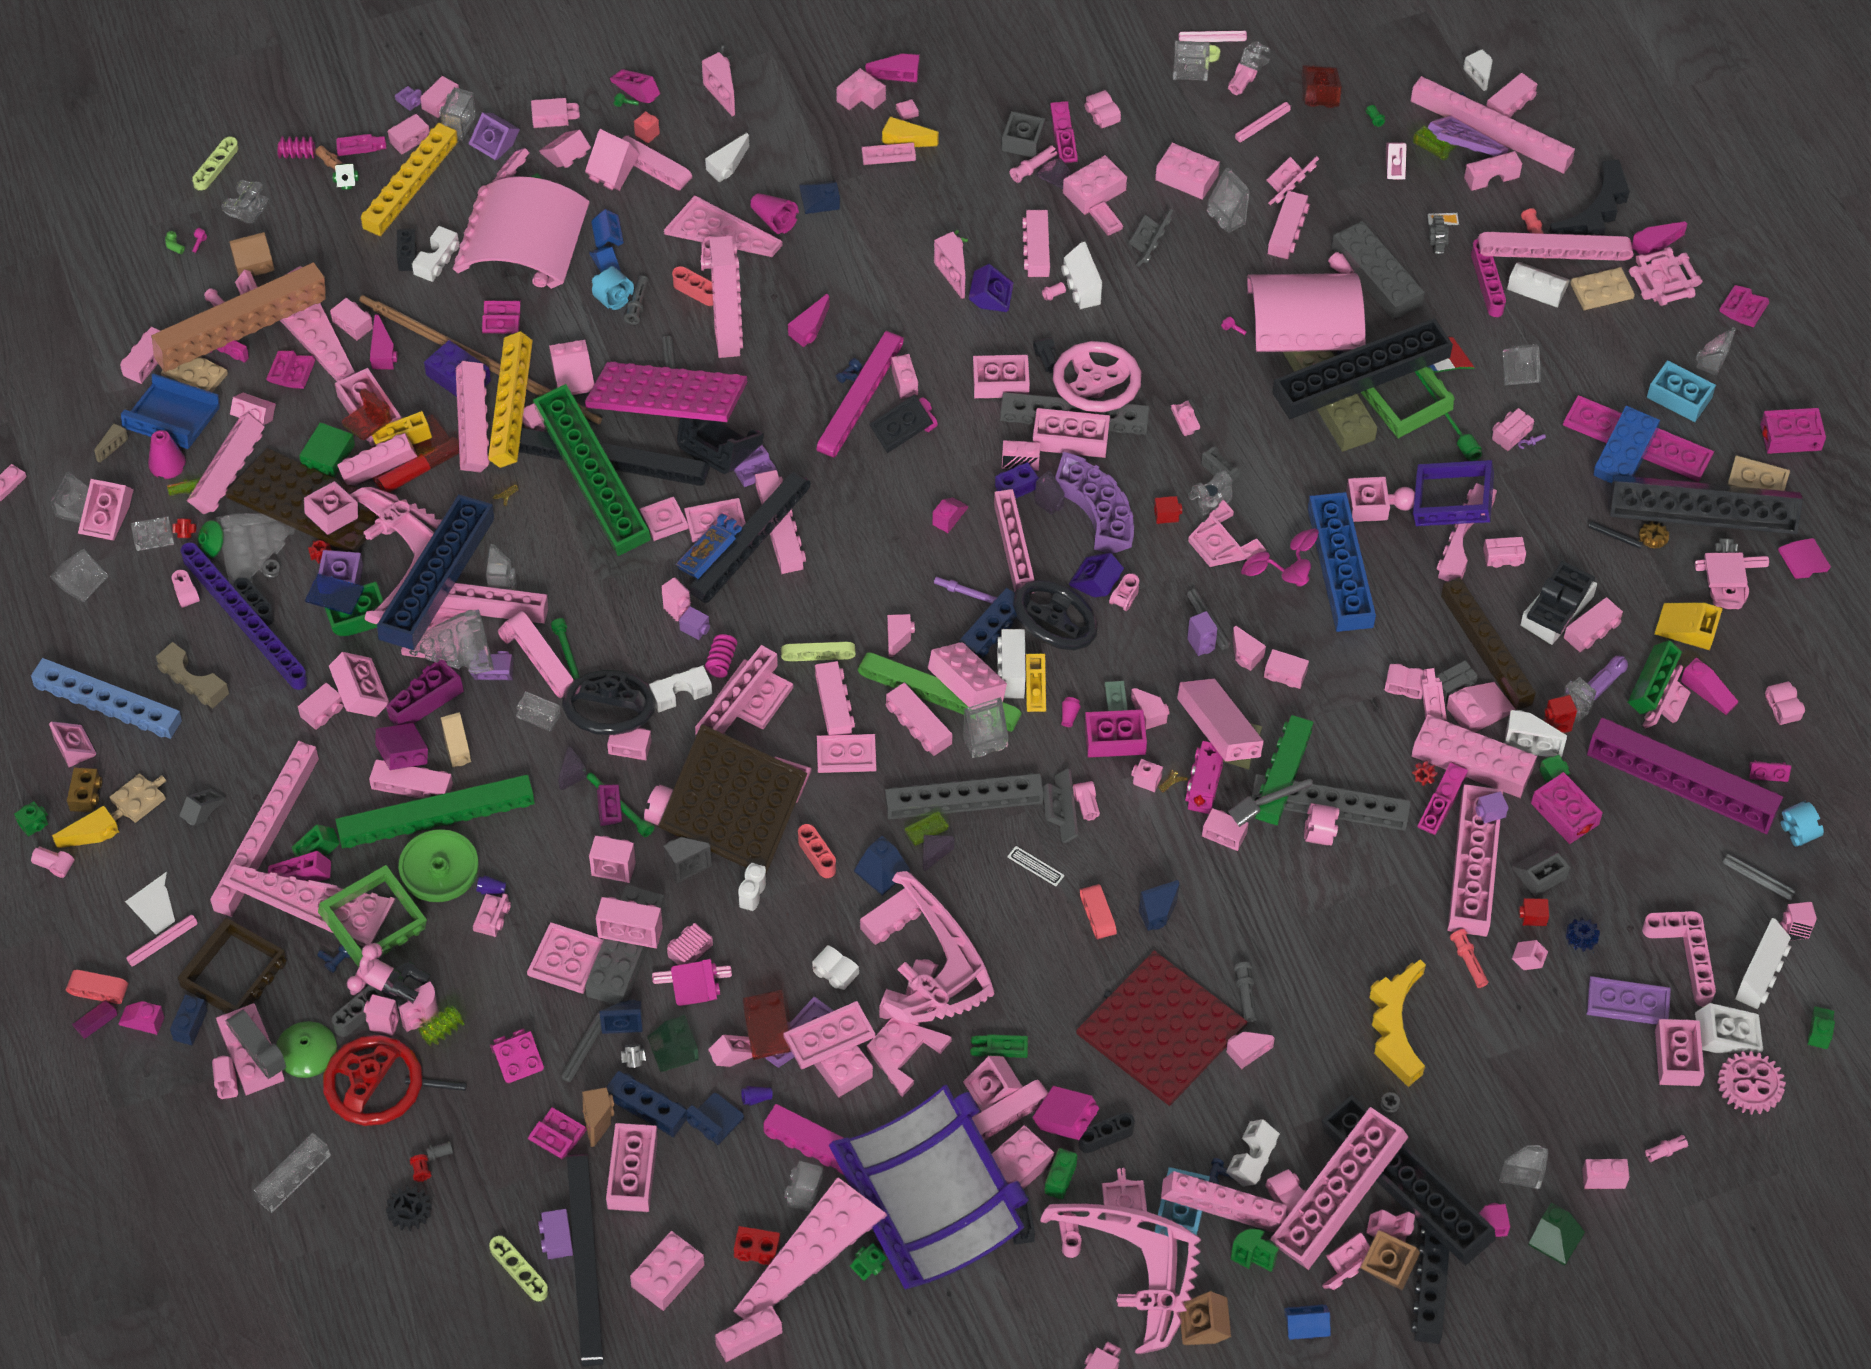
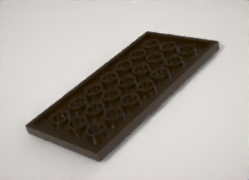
[225,448,379,553]

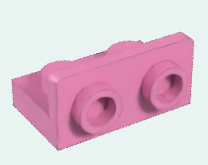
[473,894,511,937]

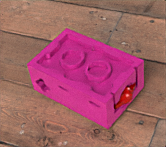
[1760,408,1826,454]
[1185,741,1224,814]
[1531,772,1603,844]

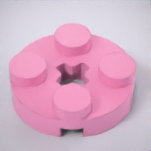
[1710,585,1749,609]

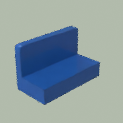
[591,209,624,248]
[1284,1305,1330,1339]

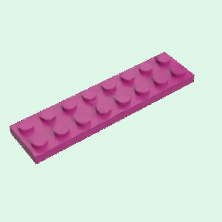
[1563,395,1714,482]

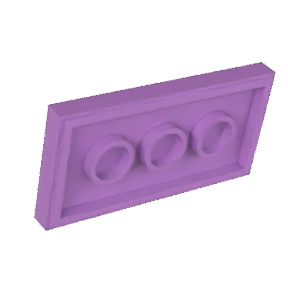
[1587,976,1671,1025]

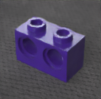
[995,462,1039,499]

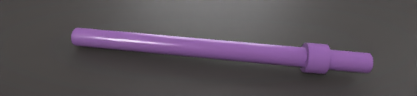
[934,576,997,604]

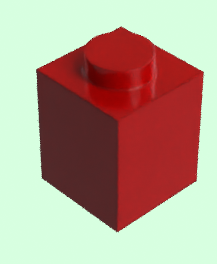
[1154,496,1182,524]
[1519,899,1549,926]

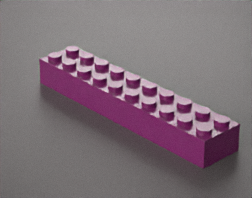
[1587,718,1783,834]

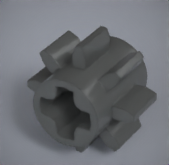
[1714,538,1738,553]

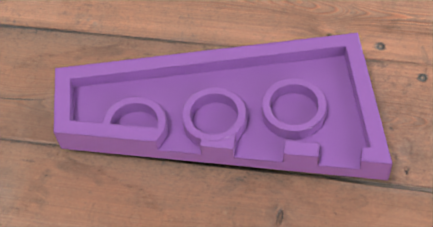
[762,997,834,1068]

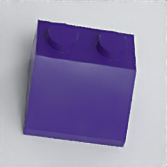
[969,264,1014,312]
[1069,553,1124,598]

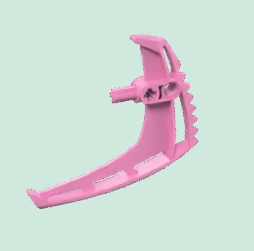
[349,487,442,624]
[883,871,994,1023]
[1040,1204,1201,1354]

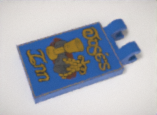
[675,513,742,579]

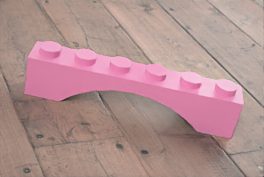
[1437,483,1497,582]

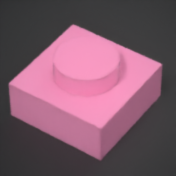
[896,99,919,121]

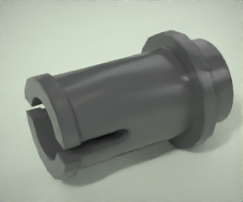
[425,1141,453,1161]

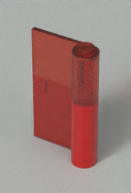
[368,414,459,493]

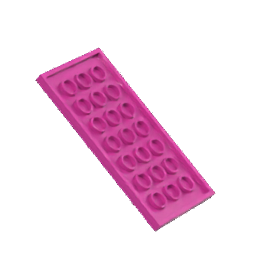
[585,362,747,422]

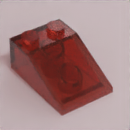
[1302,66,1342,108]
[743,990,792,1060]

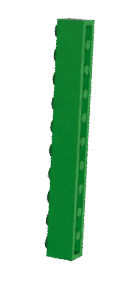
[335,775,535,848]

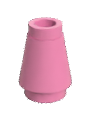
[1328,252,1354,274]

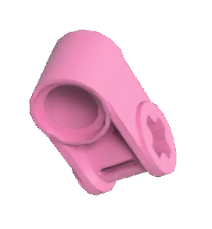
[701,236,712,271]
[172,570,200,608]
[1109,574,1139,611]

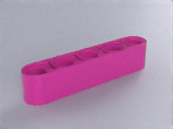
[1471,239,1506,317]

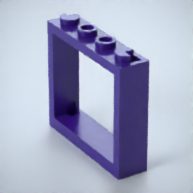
[1413,460,1494,526]

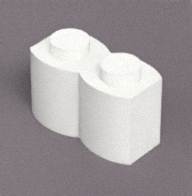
[738,863,766,911]
[812,945,859,990]

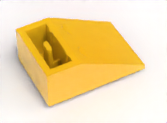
[1655,603,1723,650]

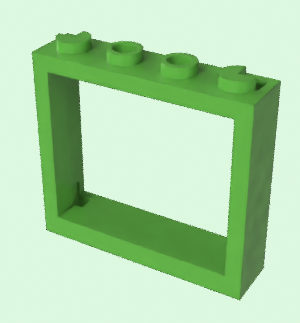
[1360,367,1455,438]
[318,865,427,967]

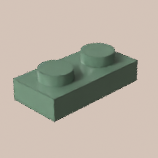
[1104,681,1128,711]

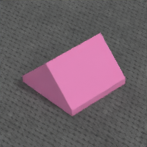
[49,722,96,767]

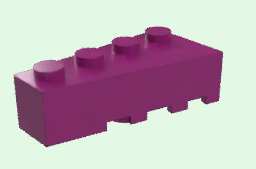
[386,655,464,726]

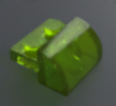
[1413,126,1458,160]

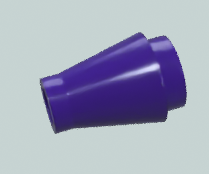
[476,875,506,895]
[741,1086,773,1106]

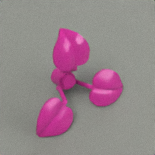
[1241,529,1319,587]

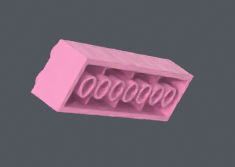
[709,236,743,358]
[1447,784,1503,937]
[1270,1107,1408,1270]

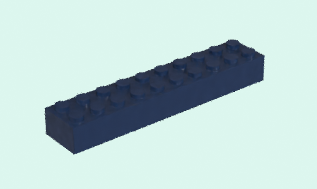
[377,494,494,650]

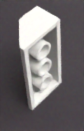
[1735,918,1791,1009]

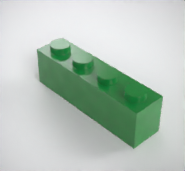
[1627,640,1682,714]

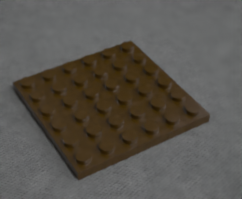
[657,724,808,874]

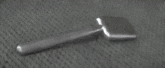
[1228,779,1313,827]

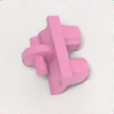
[1171,401,1200,436]

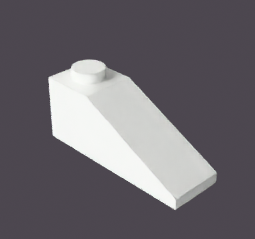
[705,133,749,182]

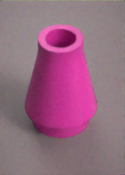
[1061,697,1081,727]

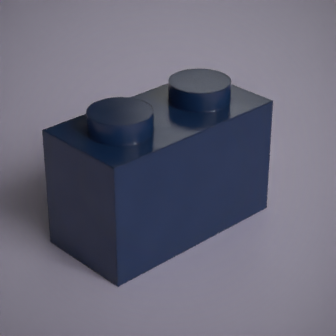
[170,995,208,1046]

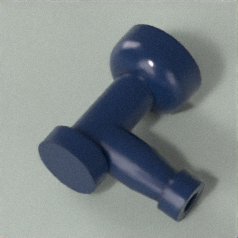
[836,358,863,383]
[317,944,350,973]
[1209,1158,1234,1185]

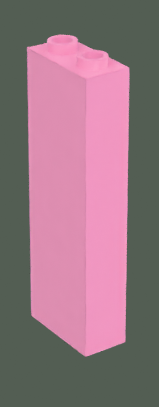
[1177,679,1263,761]

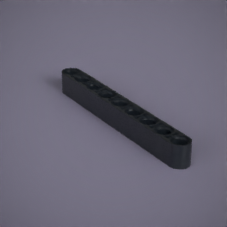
[689,471,811,603]

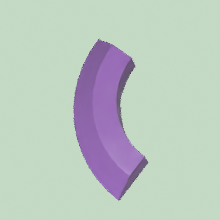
[1053,452,1134,554]

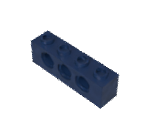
[959,588,1017,658]
[607,1071,687,1138]

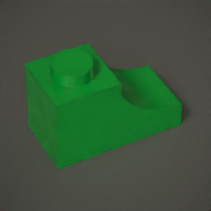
[291,824,340,858]
[1807,1006,1835,1049]

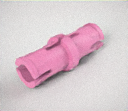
[1645,1135,1688,1162]

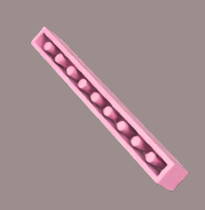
[1411,76,1575,174]
[210,741,319,917]

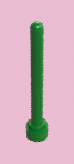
[550,618,580,680]
[587,773,655,838]

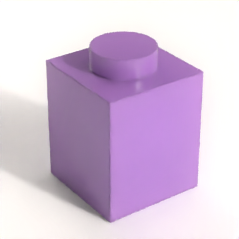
[679,607,710,640]
[1475,791,1508,823]

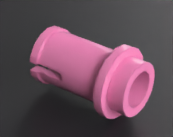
[1042,282,1066,300]
[204,289,225,307]

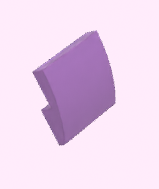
[734,445,778,487]

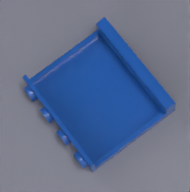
[121,374,220,449]

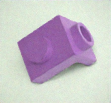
[395,86,422,111]

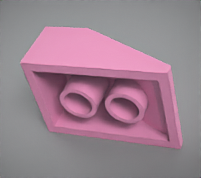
[702,52,735,116]
[934,232,965,299]
[549,340,594,395]
[78,479,133,541]
[1446,682,1516,732]

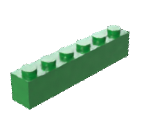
[1255,715,1314,826]

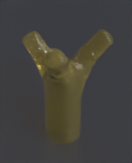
[493,484,518,506]
[1158,770,1188,793]

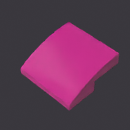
[1720,285,1769,327]
[482,301,521,334]
[266,351,316,389]
[1778,538,1831,579]
[528,1107,587,1159]

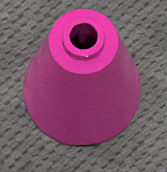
[751,193,799,234]
[148,430,186,479]

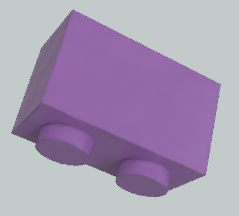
[1187,611,1218,656]
[538,1209,573,1259]

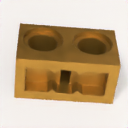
[67,768,102,812]

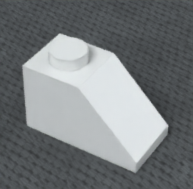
[1464,49,1492,91]

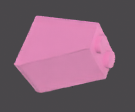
[585,129,639,191]

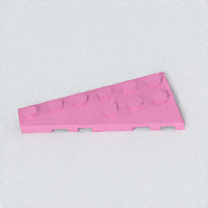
[664,196,782,257]

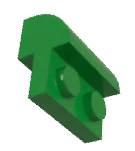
[1230,1229,1279,1272]

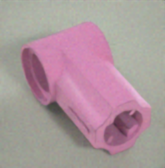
[1228,62,1257,95]
[1073,781,1100,821]
[31,846,75,878]
[1058,1212,1081,1258]

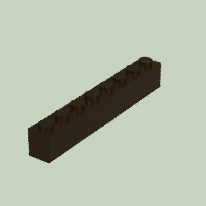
[1441,577,1536,710]

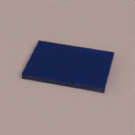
[305,574,364,615]

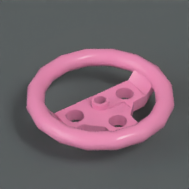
[1053,341,1141,412]

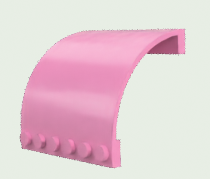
[453,177,589,289]
[1247,273,1366,352]

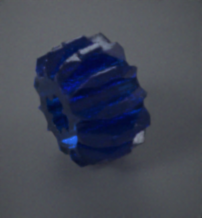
[1565,917,1600,952]

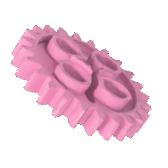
[1717,1051,1786,1114]

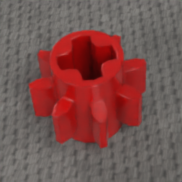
[172,518,196,538]
[308,540,332,564]
[1412,760,1438,786]

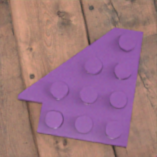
[1428,116,1509,157]

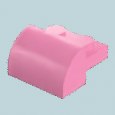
[399,981,439,1032]

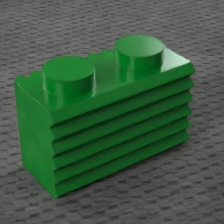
[1044,1148,1077,1200]

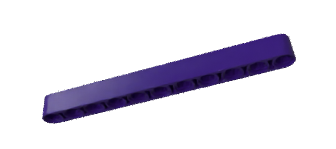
[181,543,308,690]

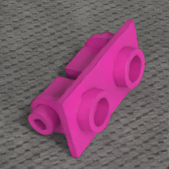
[1749,760,1791,782]

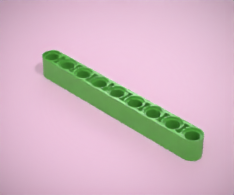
[858,653,1021,731]

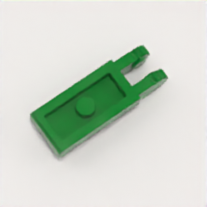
[970,1035,1028,1058]

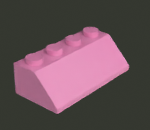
[1033,408,1110,458]

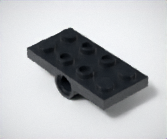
[1527,561,1596,635]

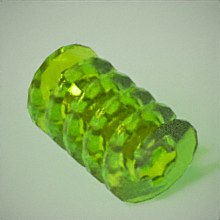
[418,1005,465,1046]

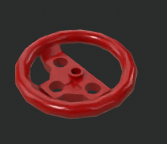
[323,1035,422,1126]

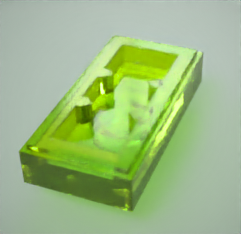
[905,811,949,846]

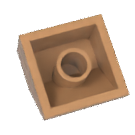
[229,232,274,277]
[582,1087,614,1147]
[1360,1230,1420,1290]
[1180,1291,1231,1345]

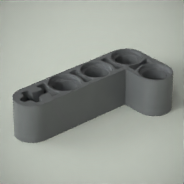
[332,985,384,1037]
[225,1009,286,1079]

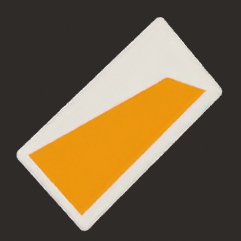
[1428,213,1459,225]

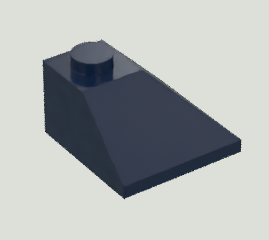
[799,180,840,214]
[854,836,910,896]
[1139,880,1179,931]
[600,1000,643,1034]

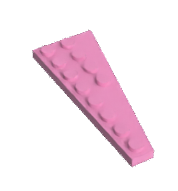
[280,266,355,382]
[224,865,395,947]
[734,1178,887,1320]

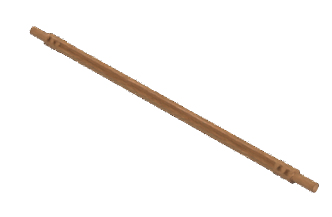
[359,295,602,425]

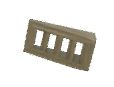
[94,424,128,463]

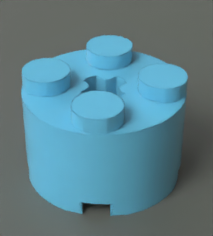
[592,266,634,310]
[1781,800,1824,847]

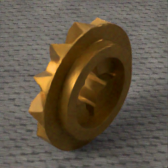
[1639,521,1669,548]

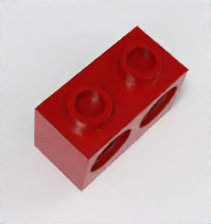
[1542,695,1577,733]
[734,1226,780,1265]

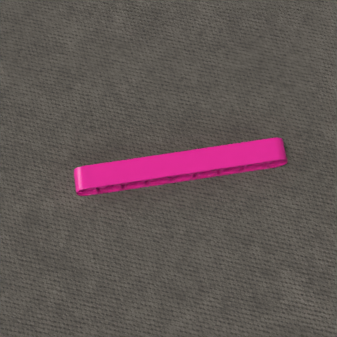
[816,331,904,458]

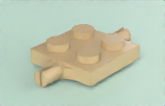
[109,774,166,823]

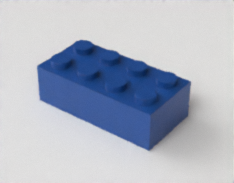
[1594,406,1660,483]

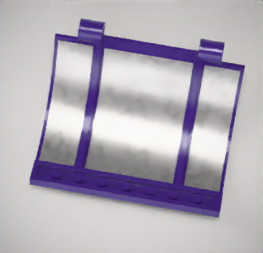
[829,1085,1029,1290]

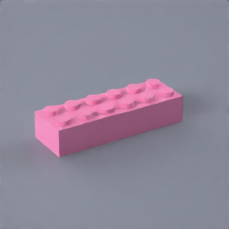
[1412,715,1537,798]

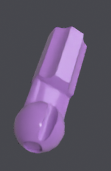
[1582,656,1628,700]

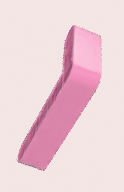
[498,611,573,698]
[1642,911,1716,1007]

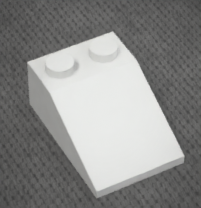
[1504,710,1567,757]
[1695,1003,1763,1053]

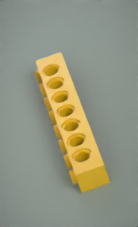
[361,123,458,237]
[488,331,533,468]

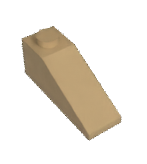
[441,712,471,767]

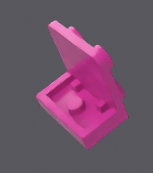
[671,959,720,1006]
[490,1028,544,1083]

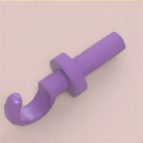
[1518,434,1546,449]

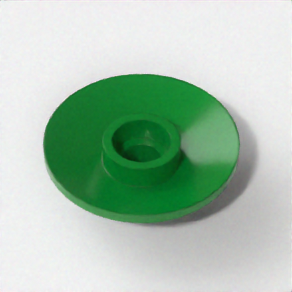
[197,521,224,558]

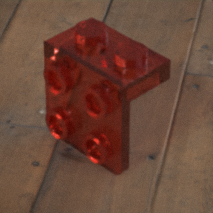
[342,388,392,440]

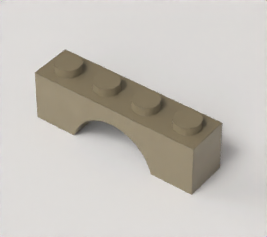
[156,642,229,709]

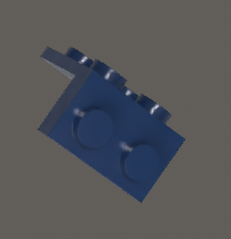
[686,1093,744,1145]

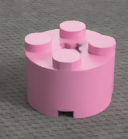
[644,784,673,825]
[1304,803,1339,846]

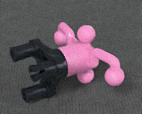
[347,943,431,1011]

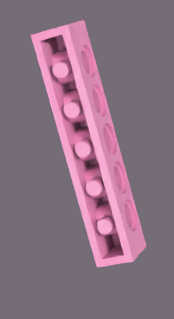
[1161,1171,1287,1232]

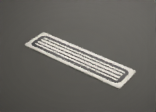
[1007,846,1064,886]

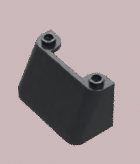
[677,417,764,474]

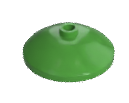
[276,1021,337,1078]

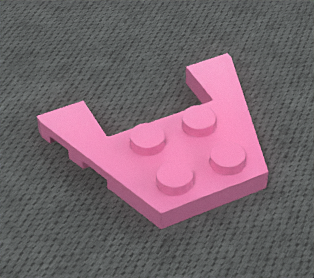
[1188,500,1267,567]
[867,1018,952,1097]

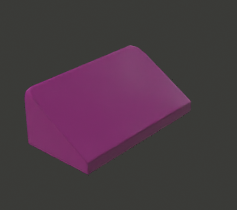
[597,785,622,826]
[72,1001,117,1039]

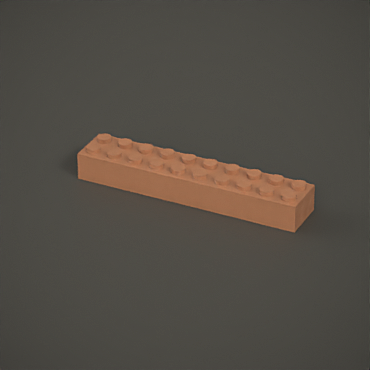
[151,262,326,372]

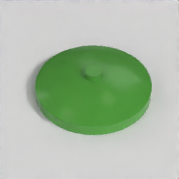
[399,830,479,902]

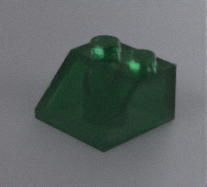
[647,1015,699,1073]

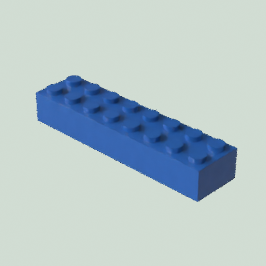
[1308,492,1376,632]

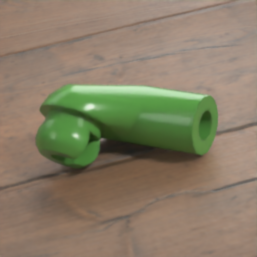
[165,231,185,254]

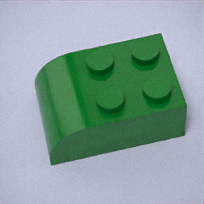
[321,582,386,636]

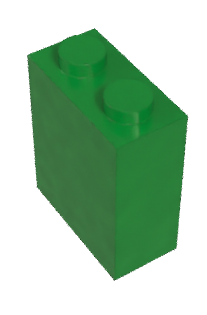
[299,423,355,478]

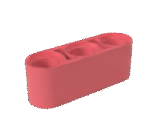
[672,267,713,306]
[798,824,836,878]
[1080,884,1117,939]
[66,970,128,1004]

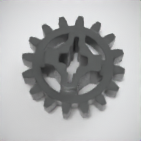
[1429,215,1449,254]

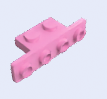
[1267,156,1319,205]
[1642,665,1691,729]
[1322,1233,1370,1290]

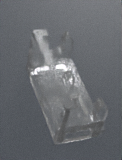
[1240,41,1270,70]
[516,691,561,732]

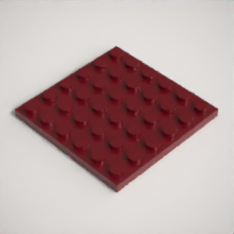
[1076,951,1248,1106]

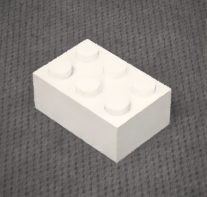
[997,629,1025,699]

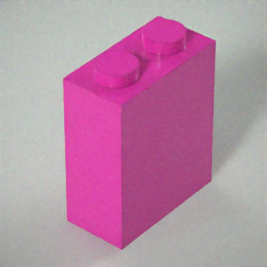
[1033,1086,1099,1140]

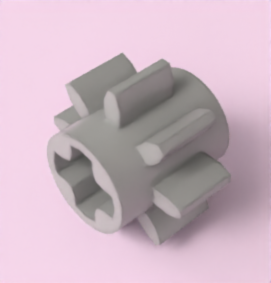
[621,1044,646,1067]

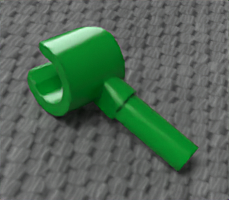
[613,93,639,107]

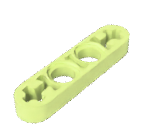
[192,137,238,190]
[781,642,856,661]
[489,1236,548,1301]

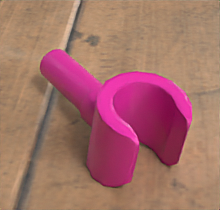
[192,228,207,253]
[1221,317,1247,335]

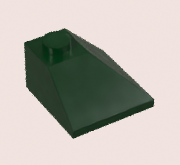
[1528,1202,1585,1266]

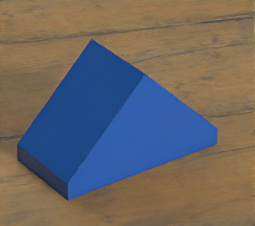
[589,246,621,273]

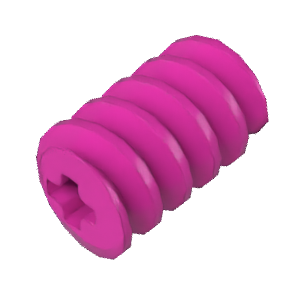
[278,136,316,159]
[705,634,738,678]

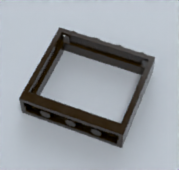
[177,918,287,1014]

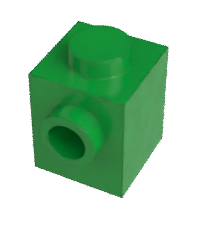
[1539,755,1570,783]

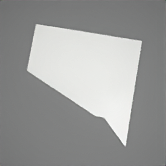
[125,872,175,935]

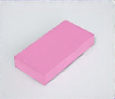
[1089,201,1123,236]

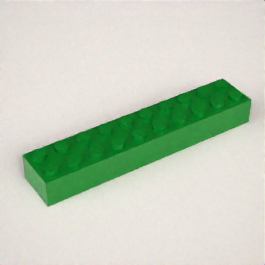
[533,384,651,556]

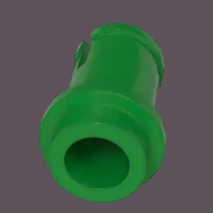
[1366,105,1385,127]

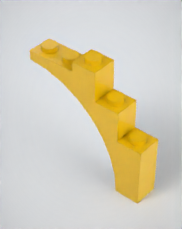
[1369,959,1426,1087]

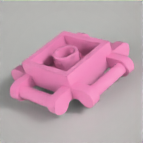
[1629,247,1702,306]

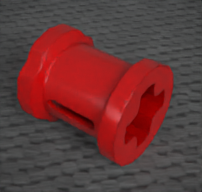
[409,1154,432,1182]

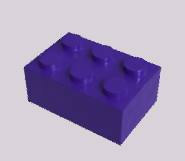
[424,340,491,397]

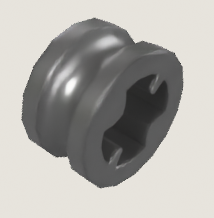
[262,559,280,579]
[1381,1092,1400,1113]

